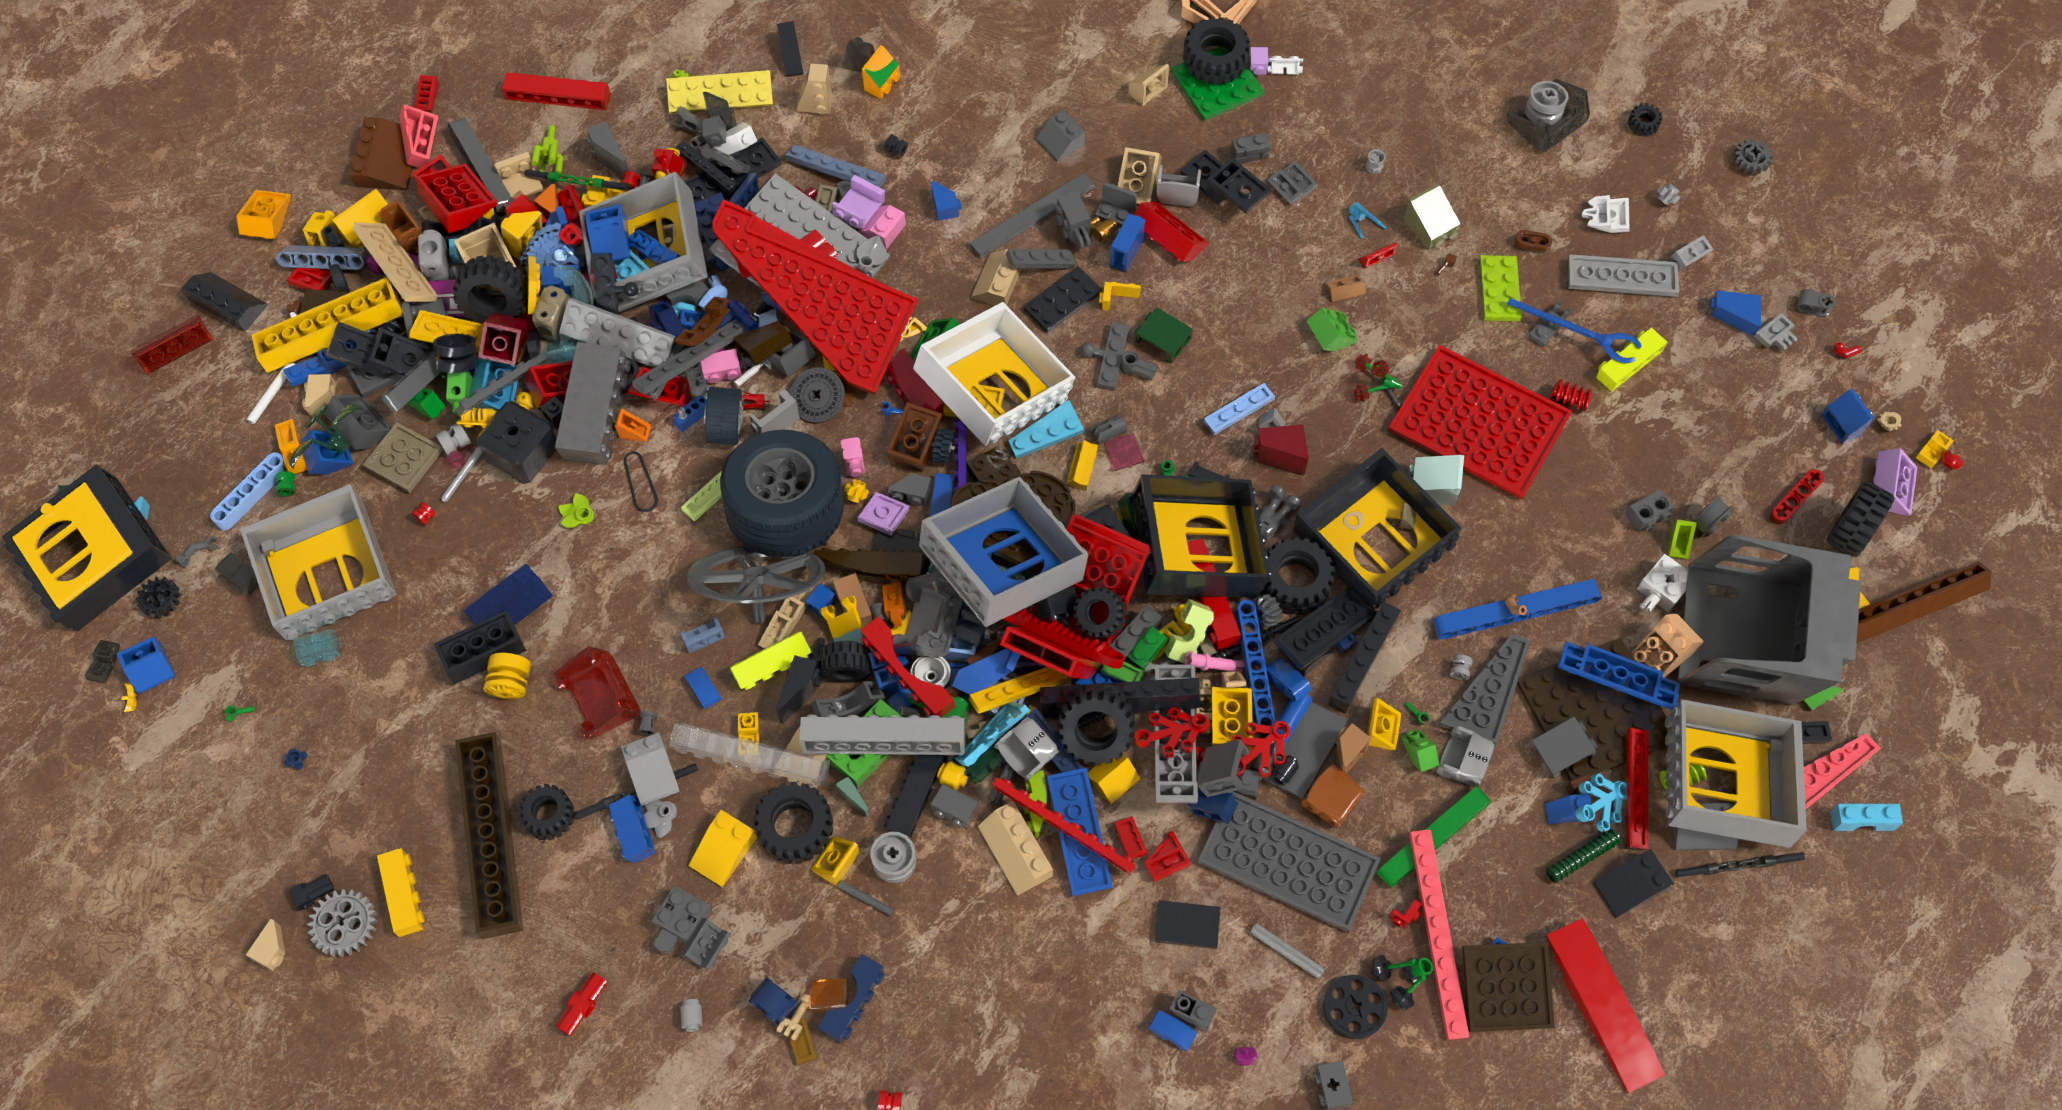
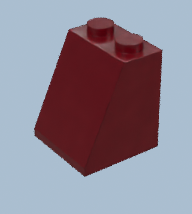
[478,313,530,366]
[1252,424,1309,475]

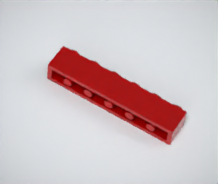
[502,72,611,110]
[1187,538,1241,650]

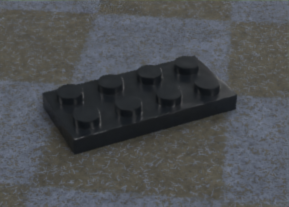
[1024,266,1102,334]

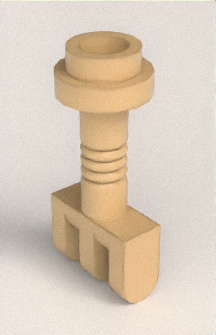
[776,994,814,1041]

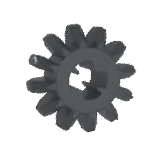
[1253,594,1282,628]

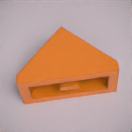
[534,184,559,218]
[615,408,651,442]

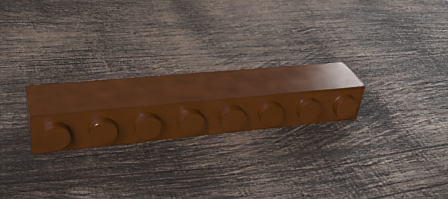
[1856,561,1992,643]

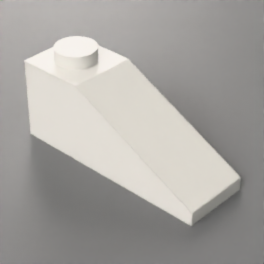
[699,122,757,162]

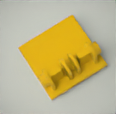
[456,408,497,428]

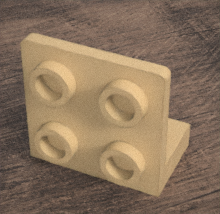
[495,152,543,197]

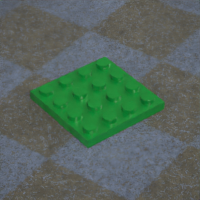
[1171,46,1264,121]

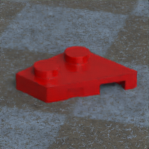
[287,267,332,291]
[1145,830,1191,882]

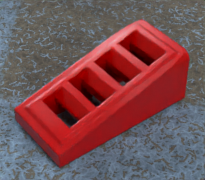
[414,75,439,112]

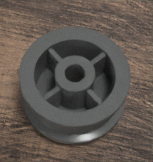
[1692,494,1733,537]

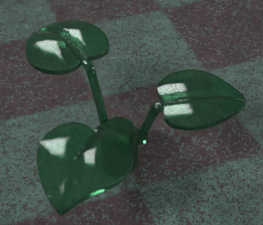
[289,403,359,469]

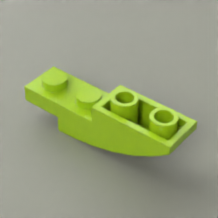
[1023,770,1047,839]

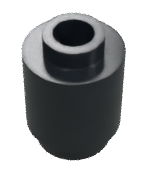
[1271,755,1299,786]

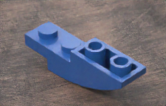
[629,229,681,266]
[283,342,355,387]

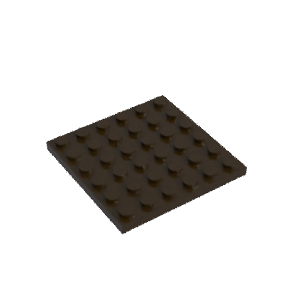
[1517,638,1668,781]

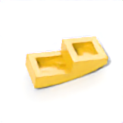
[1916,430,1953,469]

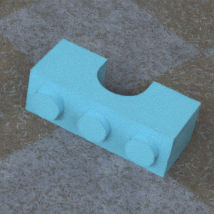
[1830,804,1903,831]

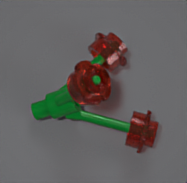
[1354,354,1402,402]

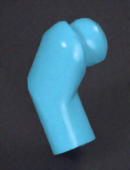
[669,302,696,319]

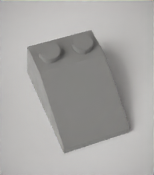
[621,733,680,806]

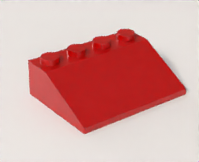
[416,163,498,233]

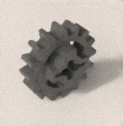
[1733,138,1774,175]

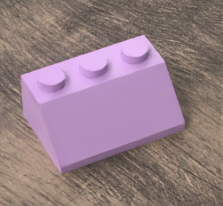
[1873,448,1917,516]

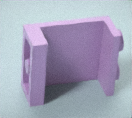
[832,175,885,230]

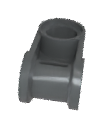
[1796,289,1836,317]

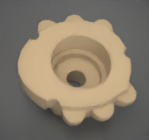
[1877,412,1902,431]
[1343,511,1364,530]

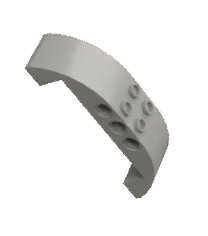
[1155,665,1198,804]

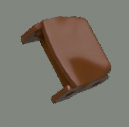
[379,201,422,256]
[1301,764,1365,829]

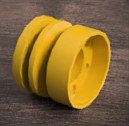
[483,653,531,700]

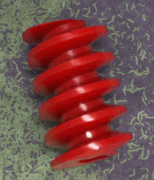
[1549,379,1591,412]

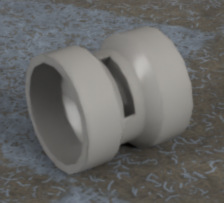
[1366,149,1386,174]
[1450,654,1473,681]

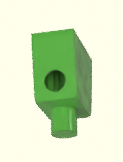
[446,371,473,416]

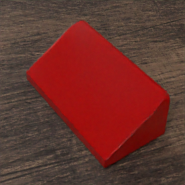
[1358,242,1397,268]

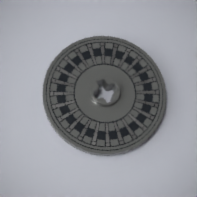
[790,368,845,423]

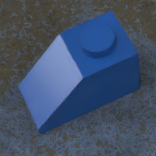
[931,181,962,221]
[1544,794,1592,824]

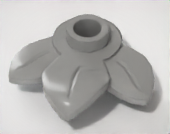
[644,800,677,838]

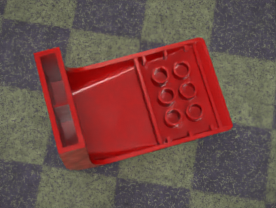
[1000,514,1150,680]

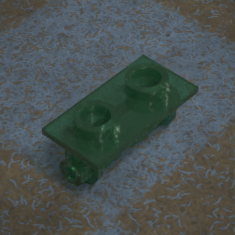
[964,745,1004,784]

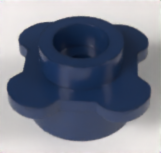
[284,749,308,770]

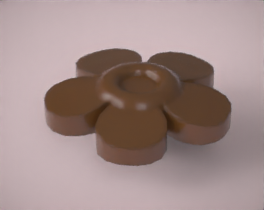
[287,300,302,318]

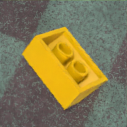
[332,189,392,248]
[501,211,543,261]
[1211,687,1253,750]

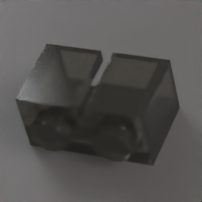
[214,552,259,597]

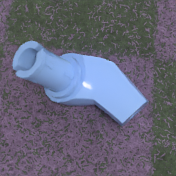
[698,275,728,311]

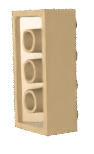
[978,801,1053,896]

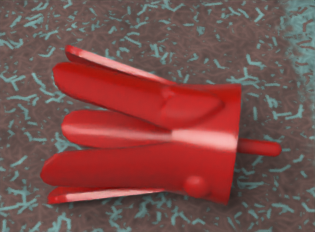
[742,391,770,410]

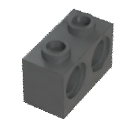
[1625,489,1675,532]

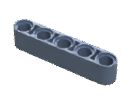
[276,245,369,270]

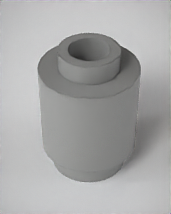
[680,999,703,1032]

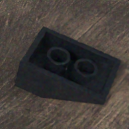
[776,655,823,724]
[1593,849,1674,918]

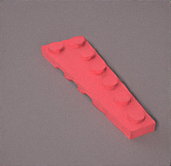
[1804,733,1881,809]

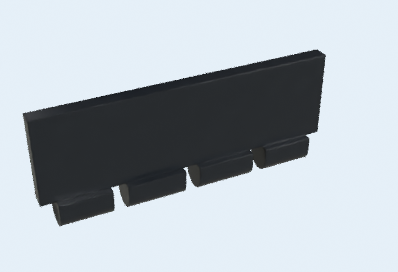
[871,528,937,568]

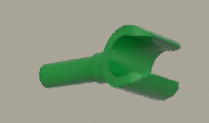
[1405,702,1430,725]
[224,705,255,721]

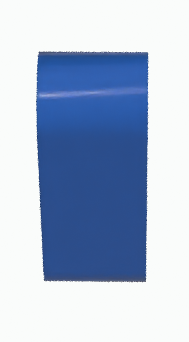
[1266,658,1312,702]

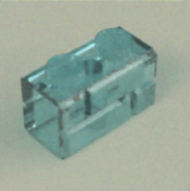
[293,629,341,666]

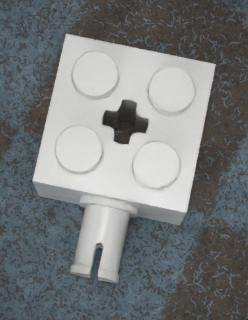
[1637,554,1688,613]

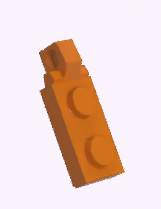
[882,581,906,628]

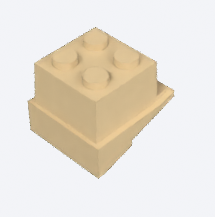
[454,223,516,289]

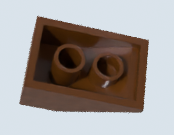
[886,402,942,471]

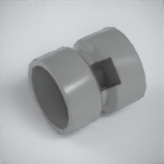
[435,423,471,456]

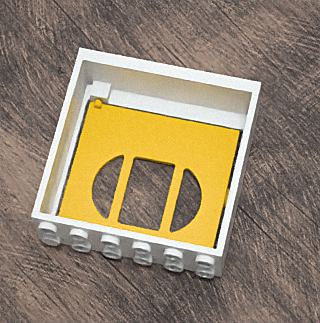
[913,302,1075,446]

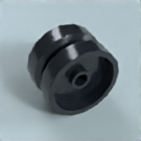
[433,334,477,373]

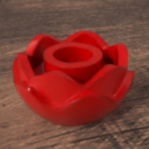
[1941,450,1964,470]

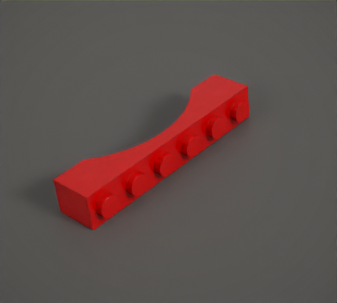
[860,616,956,718]

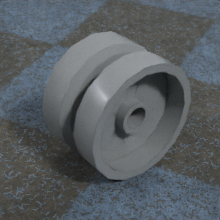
[1525,81,1569,126]
[870,832,917,883]

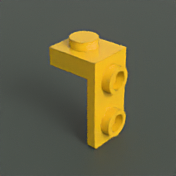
[1099,282,1141,311]

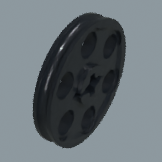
[1323,975,1388,1039]

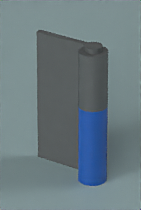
[1250,694,1348,799]

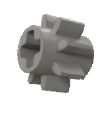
[1657,183,1680,205]

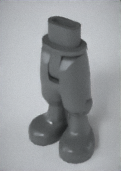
[1258,485,1302,544]

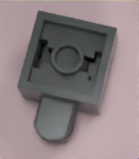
[1055,191,1091,249]
[652,886,712,954]

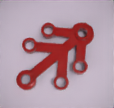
[1134,707,1210,758]
[1231,721,1290,778]

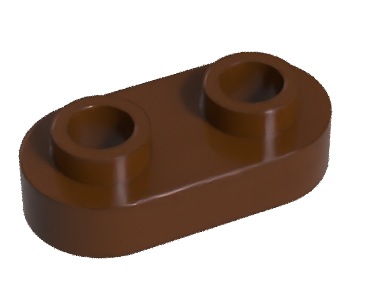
[1515,230,1552,252]

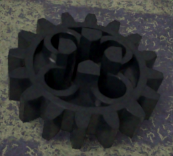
[136,577,181,618]

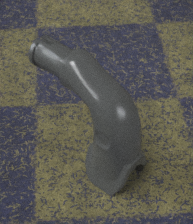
[673,106,706,149]

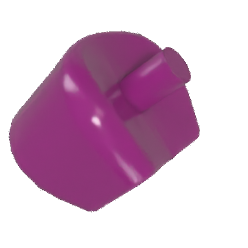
[1234,1047,1257,1066]

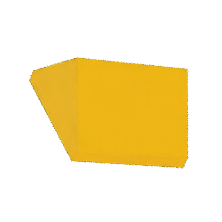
[1366,698,1401,750]
[1088,755,1141,805]
[810,836,860,887]

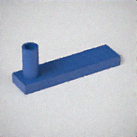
[929,473,955,517]

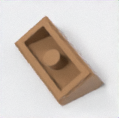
[1325,274,1366,302]

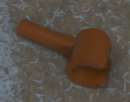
[1436,254,1457,275]

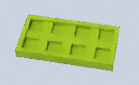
[1479,255,1522,321]

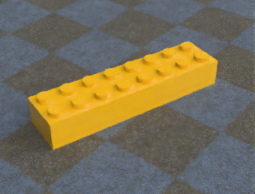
[251,277,403,373]

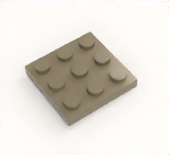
[363,422,443,493]

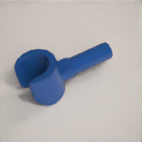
[881,401,904,416]

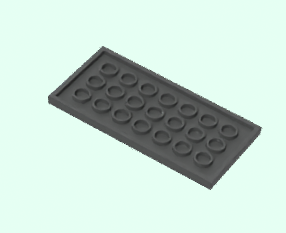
[1197,791,1381,933]

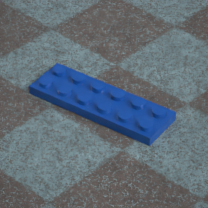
[1047,768,1113,896]

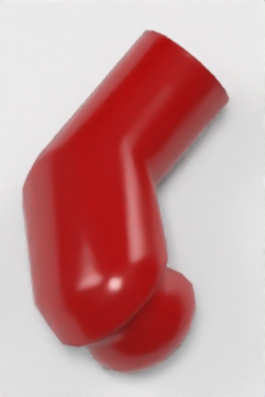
[1833,342,1861,358]

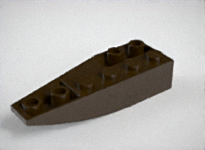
[813,548,934,581]

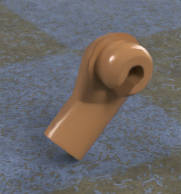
[1505,594,1527,615]

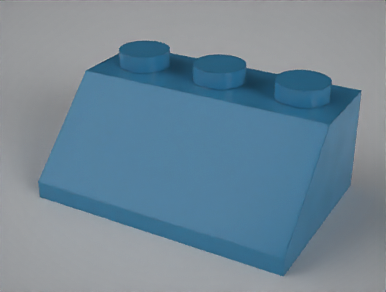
[469,358,518,412]

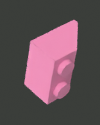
[857,205,906,250]

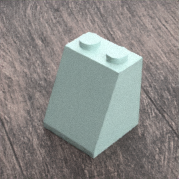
[1408,455,1464,506]

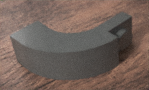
[811,681,885,717]

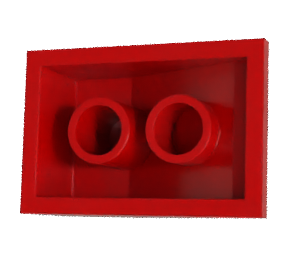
[524,361,573,410]

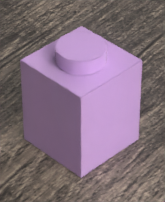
[1249,47,1268,75]

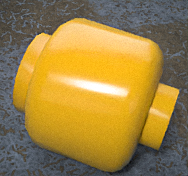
[937,761,968,790]

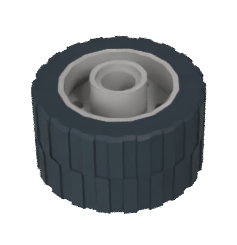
[704,387,743,445]

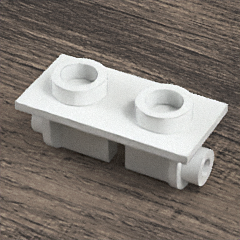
[1268,56,1303,75]

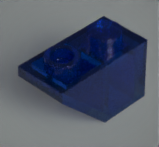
[648,300,684,339]

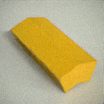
[1067,440,1098,491]

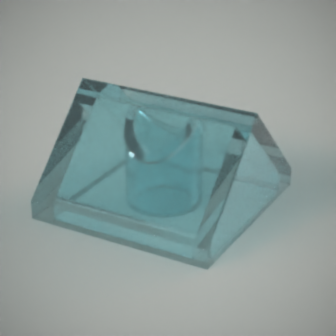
[547,338,586,364]

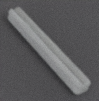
[1250,923,1324,978]

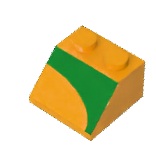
[862,45,901,99]

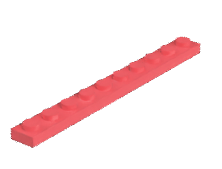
[1409,830,1469,1040]

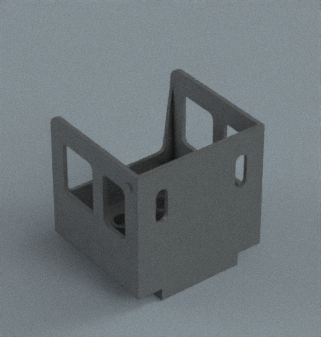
[1677,535,1861,705]

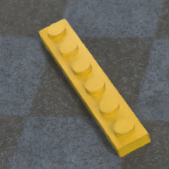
[969,667,1076,714]

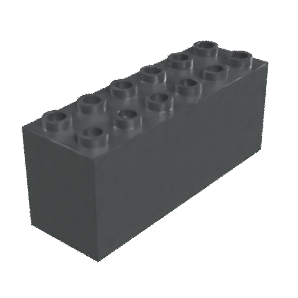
[555,342,630,465]

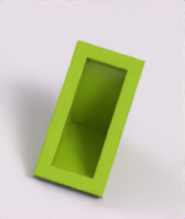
[1668,519,1697,559]

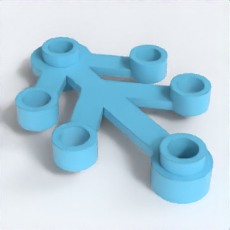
[1576,774,1627,832]

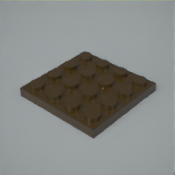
[1462,942,1555,1032]

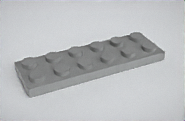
[1568,254,1679,297]
[559,298,676,368]

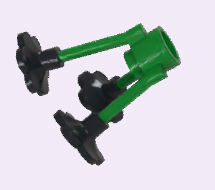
[1372,955,1433,1010]

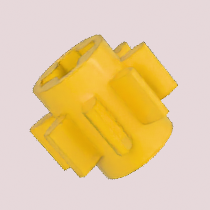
[844,479,869,503]

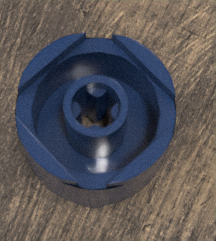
[748,976,798,1025]

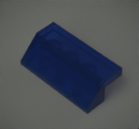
[463,563,553,625]

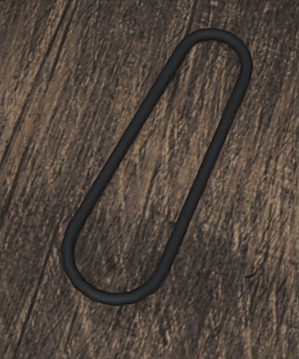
[624,451,658,512]

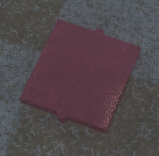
[1105,433,1145,471]

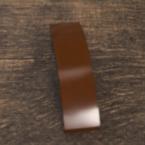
[675,296,730,346]

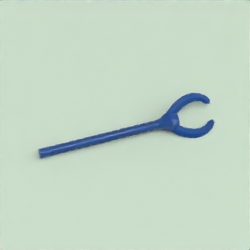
[1507,298,1642,363]

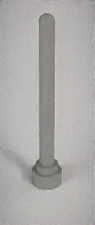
[441,446,482,502]

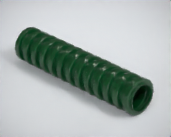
[1546,828,1621,883]

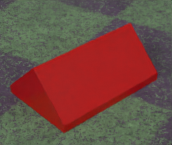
[628,367,691,406]

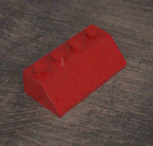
[1134,202,1209,262]

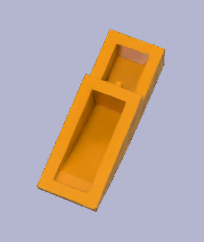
[275,419,308,474]

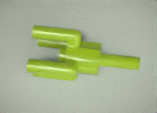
[531,125,564,174]

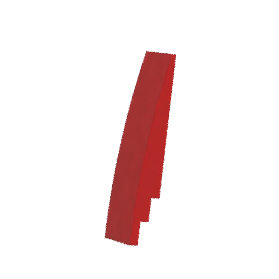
[1545,918,1665,1093]

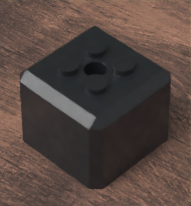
[476,401,557,484]

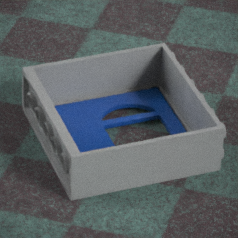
[919,477,1088,627]

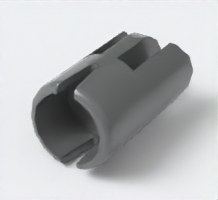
[1090,414,1127,444]

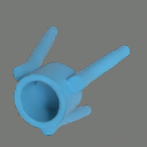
[1348,202,1386,239]

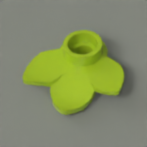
[559,493,594,528]

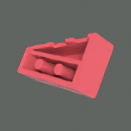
[399,105,438,168]

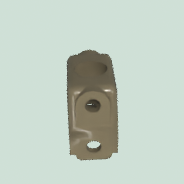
[532,286,570,342]

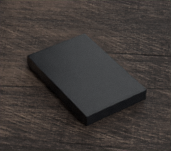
[1155,900,1221,949]

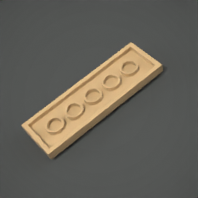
[352,222,438,302]

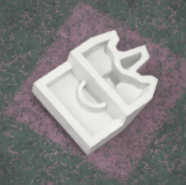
[1582,195,1630,233]

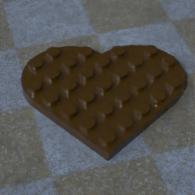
[950,471,1076,575]

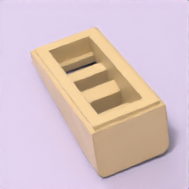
[1221,671,1246,688]

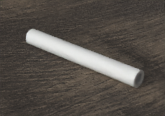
[246,362,295,424]

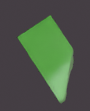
[1804,686,1843,711]

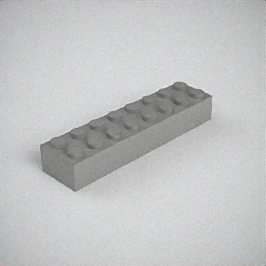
[799,715,965,755]

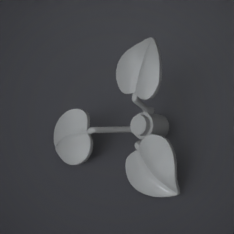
[854,235,887,278]

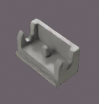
[1668,235,1714,270]

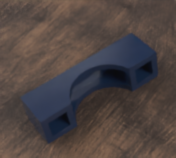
[818,954,885,1044]

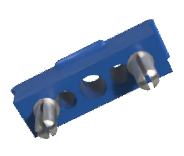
[672,387,710,432]

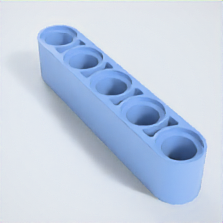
[210,453,288,530]

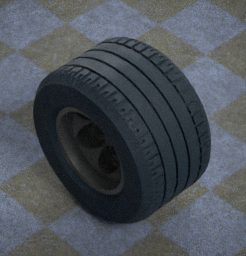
[720,429,844,557]

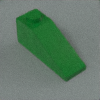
[407,387,446,419]

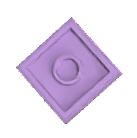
[858,492,909,536]

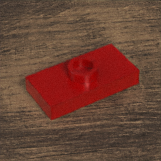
[1113,816,1147,860]

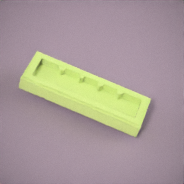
[681,471,722,522]

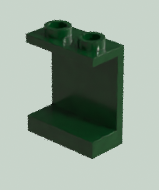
[1135,307,1193,364]

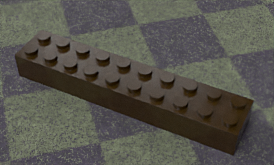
[455,732,523,939]

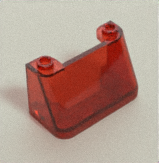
[553,646,641,739]

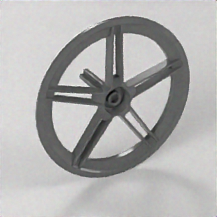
[687,546,825,623]

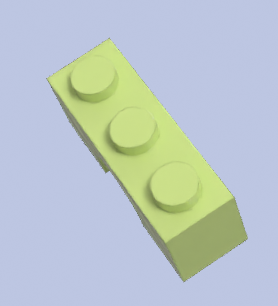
[1164,599,1214,663]

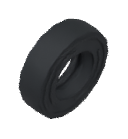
[329,264,350,293]

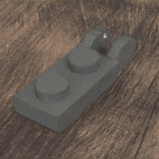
[701,147,751,175]
[1529,301,1572,347]

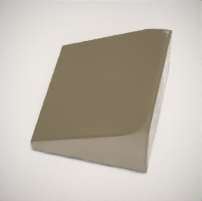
[1400,503,1416,529]

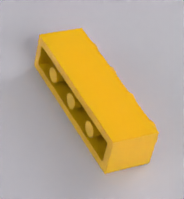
[377,848,425,937]

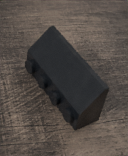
[181,272,268,332]
[434,610,527,685]

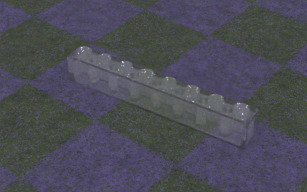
[669,722,831,788]

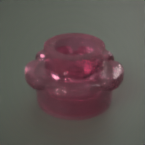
[447,451,465,468]

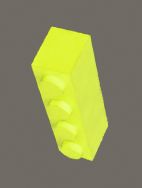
[1596,327,1667,392]
[729,631,812,690]

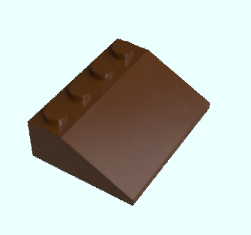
[349,117,413,191]

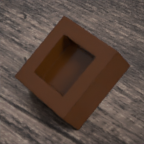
[1566,774,1591,795]

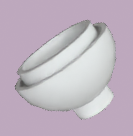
[911,656,951,688]

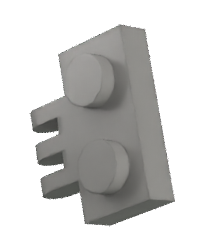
[1754,313,1797,351]

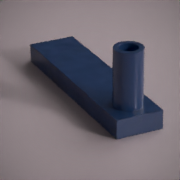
[707,173,759,215]

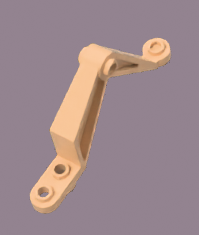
[1181,0,1257,24]

